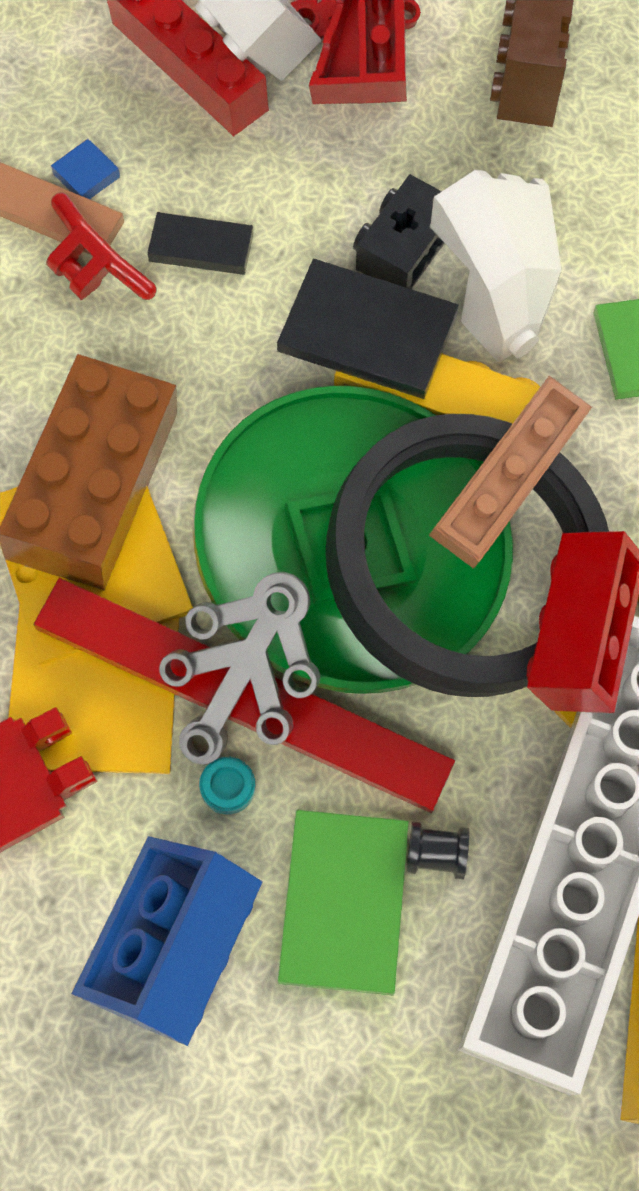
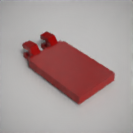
[0,707,98,853]

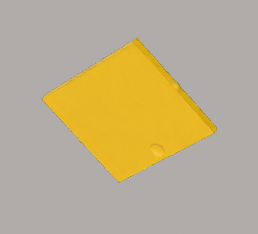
[0,486,193,665]
[8,604,179,774]

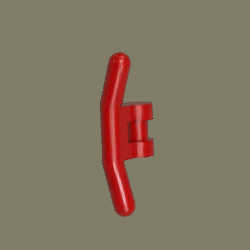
[46,193,157,300]

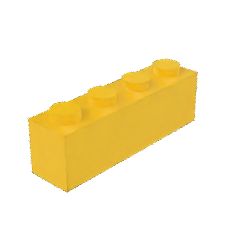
[334,353,540,424]

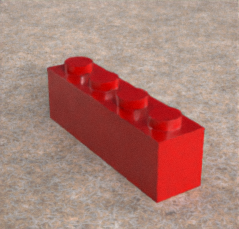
[107,0,269,137]

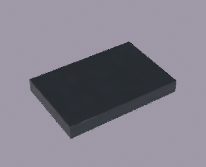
[277,258,459,399]

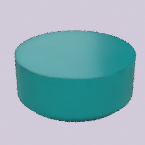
[199,757,256,815]

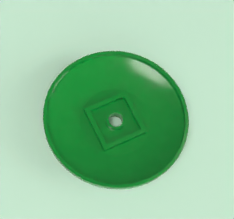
[193,386,513,694]

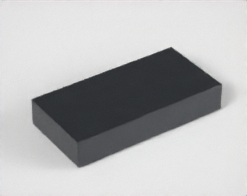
[147,212,254,275]

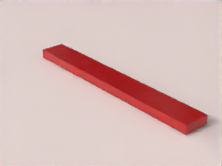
[33,577,456,813]

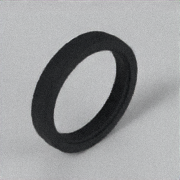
[325,414,609,697]

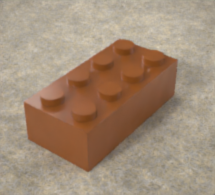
[0,354,177,590]

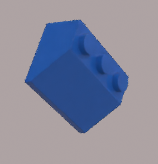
[71,836,263,1046]

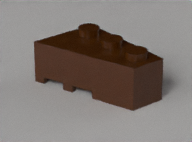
[490,0,574,127]

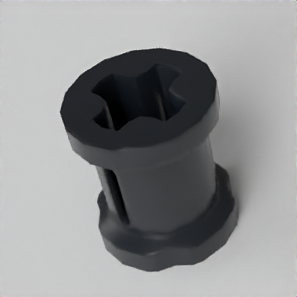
[407,822,470,880]

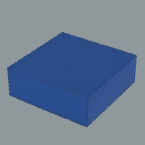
[51,139,120,199]

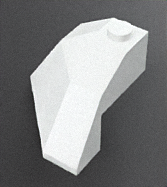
[430,170,562,363]

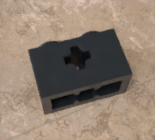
[353,174,445,289]

